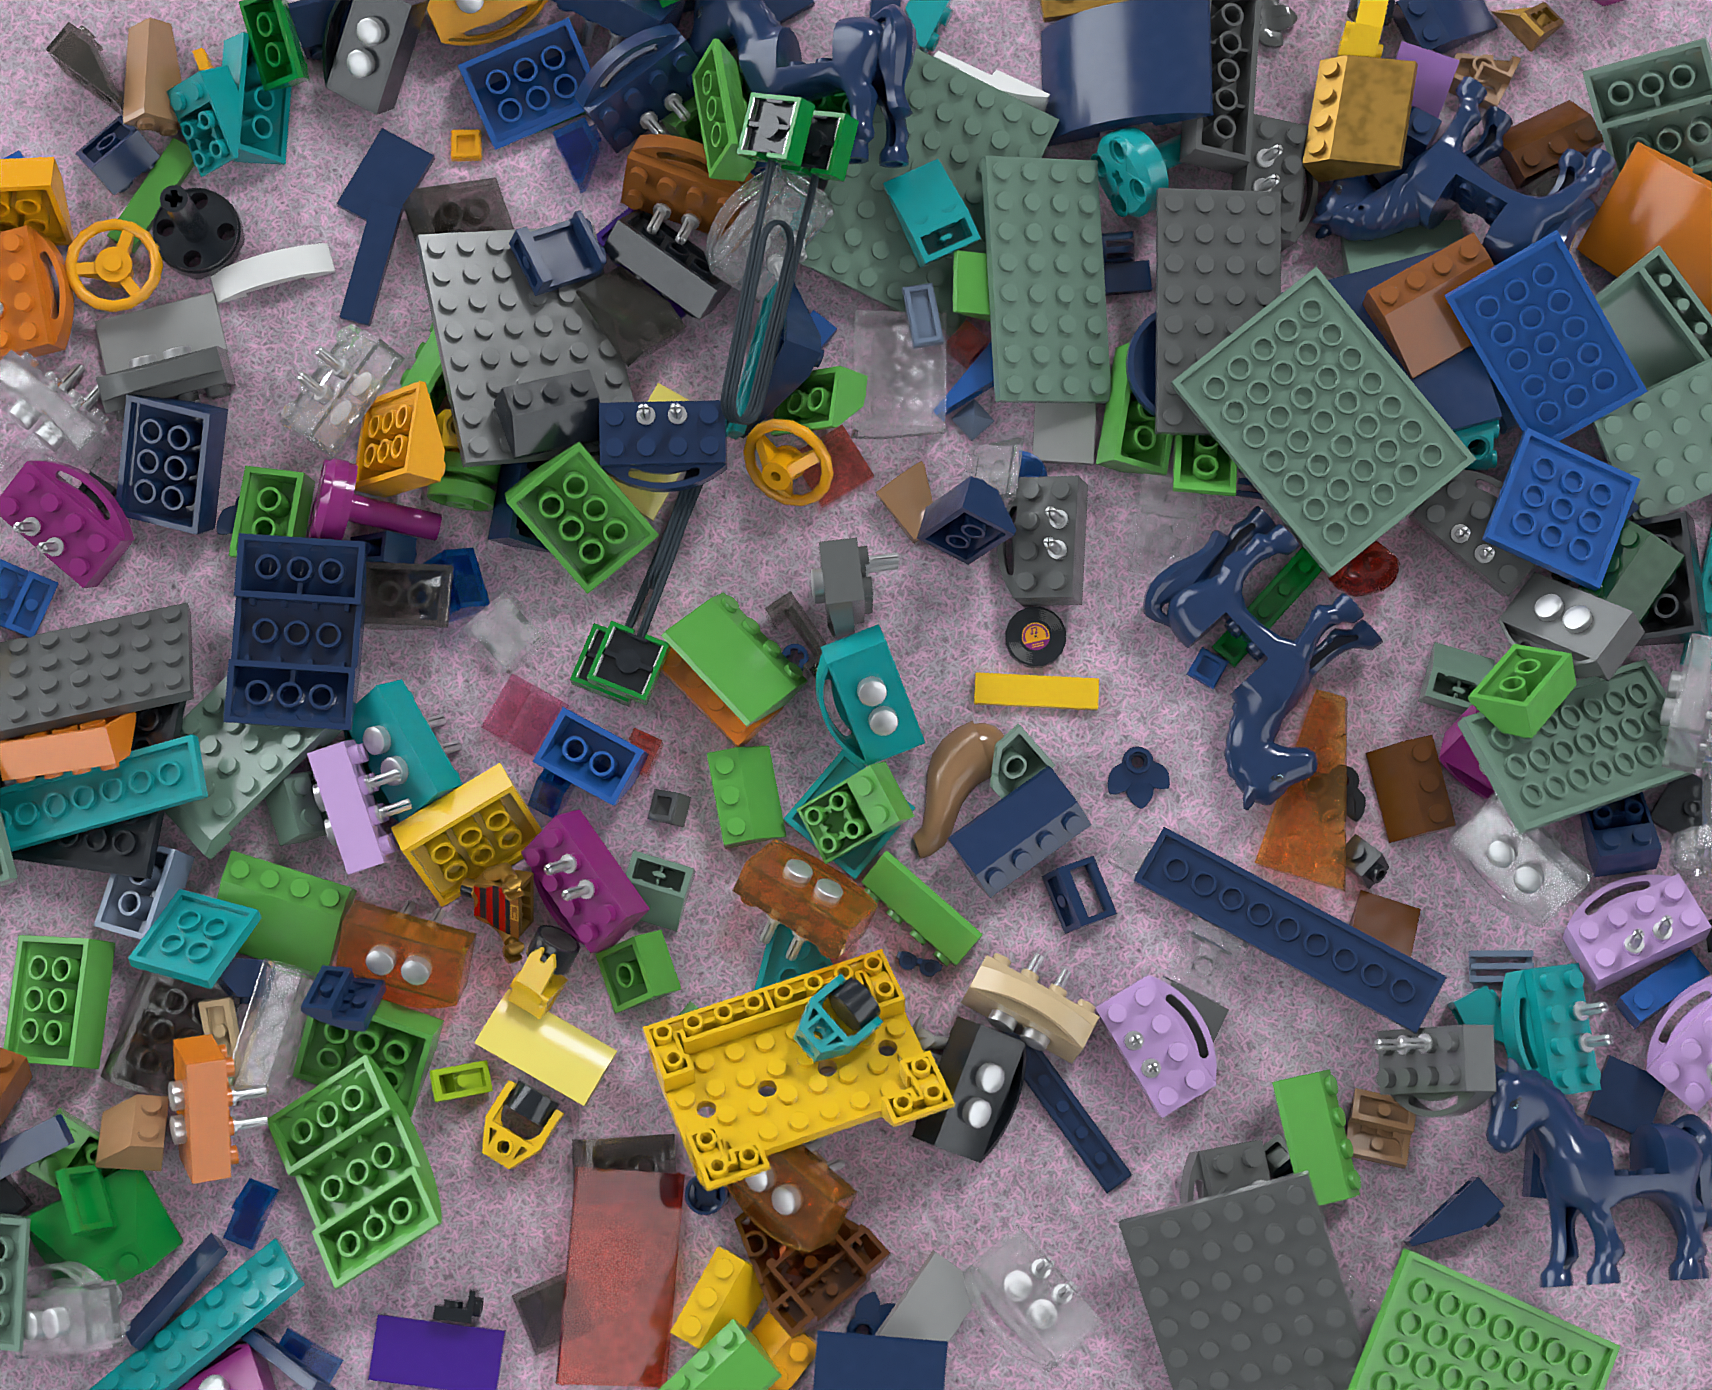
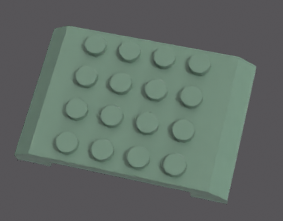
[165,676,343,860]

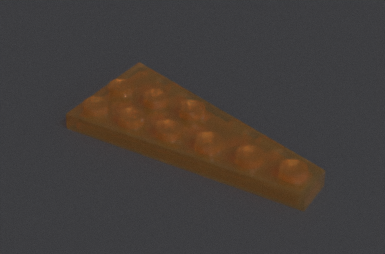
[1255,689,1348,892]

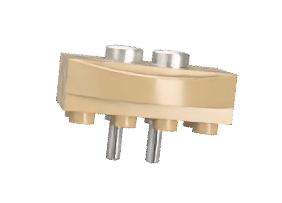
[961,953,1100,1064]

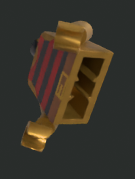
[460,862,534,964]

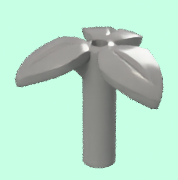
[912,1013,949,1051]

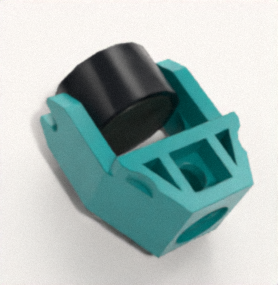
[793,974,883,1062]

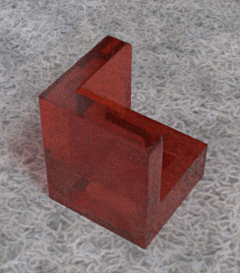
[629,728,664,778]

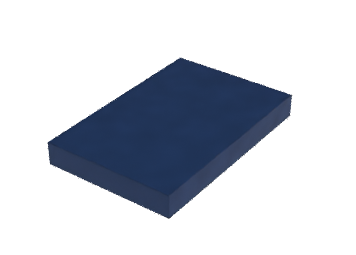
[336,128,435,221]

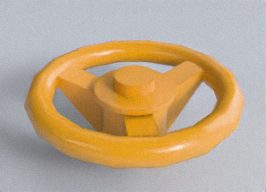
[64,218,163,312]
[743,419,833,506]

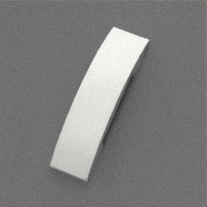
[211,243,335,304]

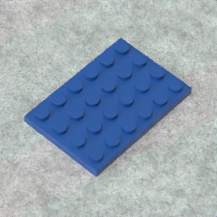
[1444,230,1648,442]

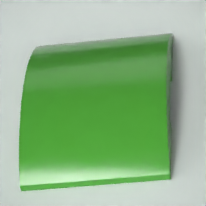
[268,1054,442,1289]

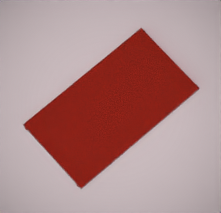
[555,1166,685,1389]

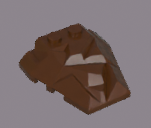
[734,1179,891,1339]

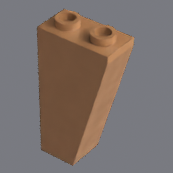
[123,17,182,136]

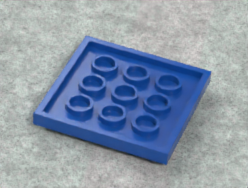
[1482,428,1640,591]

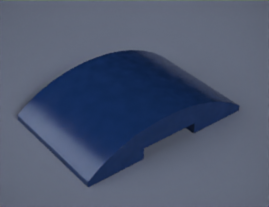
[1041,0,1213,147]
[223,533,366,731]

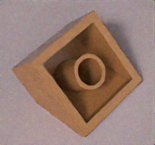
[96,1094,169,1171]

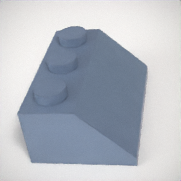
[94,845,195,940]

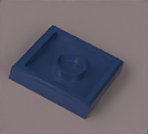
[1584,1055,1666,1135]

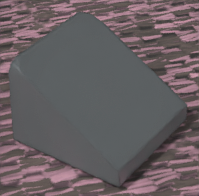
[648,789,691,827]

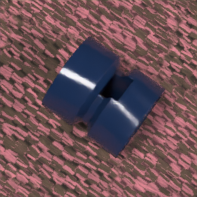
[685,1176,732,1216]

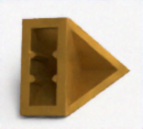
[1491,2,1565,52]

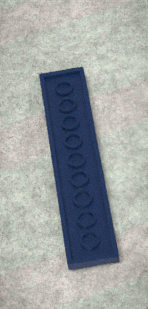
[1133,827,1447,1034]

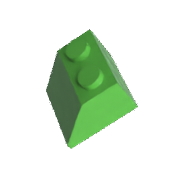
[595,930,681,1014]

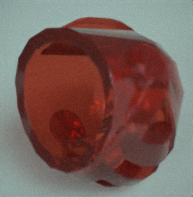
[1327,541,1400,597]

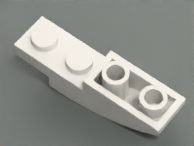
[933,50,1050,112]

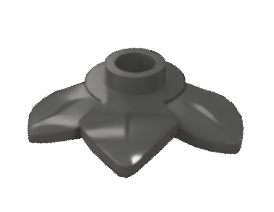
[1259,0,1298,47]

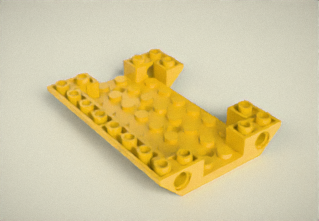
[643,949,955,1191]

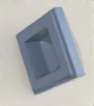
[952,399,995,441]

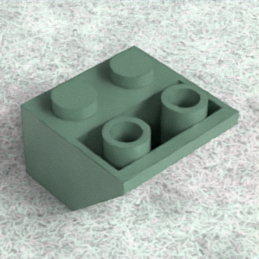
[1418,642,1495,714]
[265,771,328,846]
[626,850,696,932]

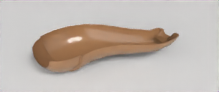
[913,720,1004,859]

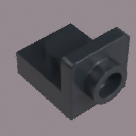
[433,1289,484,1324]

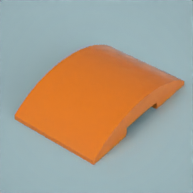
[1577,142,1712,316]

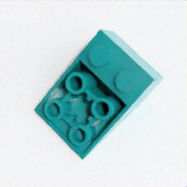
[166,65,239,177]
[883,159,981,268]

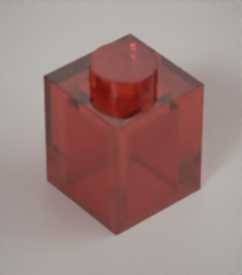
[945,320,990,369]

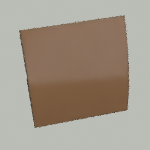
[1346,1088,1416,1169]

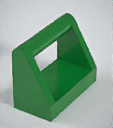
[55,1165,117,1238]

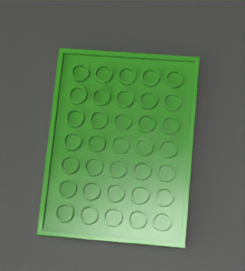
[1348,1248,1621,1390]

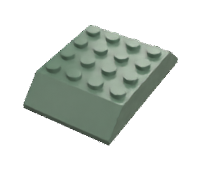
[1595,245,1712,388]

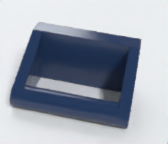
[1041,856,1117,934]

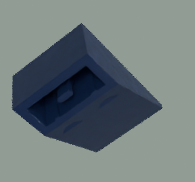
[1580,792,1662,877]

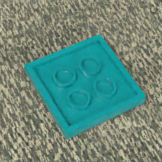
[783,749,915,880]
[128,889,262,989]

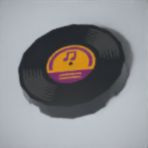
[1005,606,1066,668]

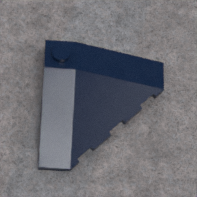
[741,282,824,439]

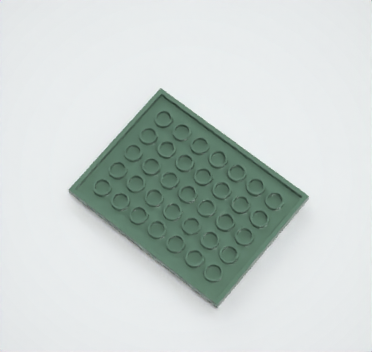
[799,48,1059,340]
[1170,267,1476,578]

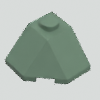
[990,723,1056,799]

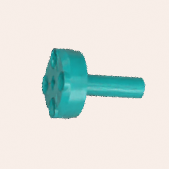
[1090,127,1182,217]

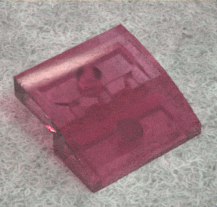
[481,674,569,758]

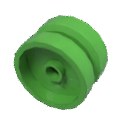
[427,451,501,511]

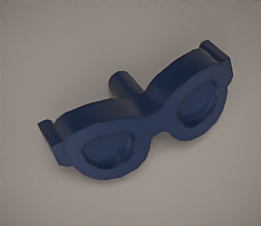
[896,951,943,977]

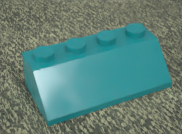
[222,32,292,165]

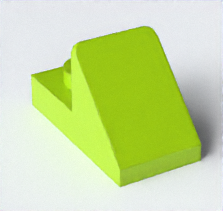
[429,1060,493,1102]

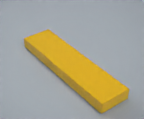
[974,672,1099,711]

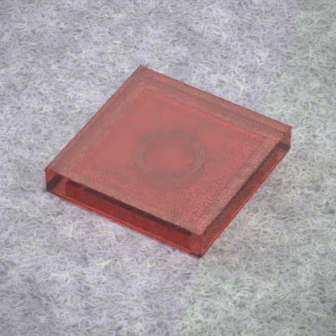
[799,425,874,508]

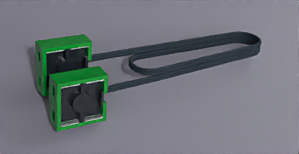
[720,92,859,425]
[570,420,729,707]

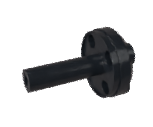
[152,185,245,280]

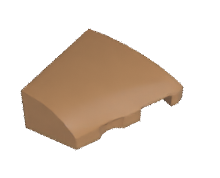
[1448,53,1521,110]
[876,461,933,544]

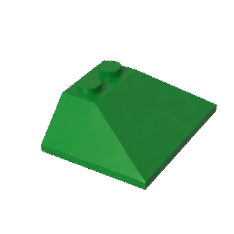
[27,1169,183,1302]

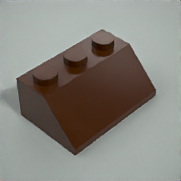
[1499,100,1604,190]
[1365,735,1456,843]

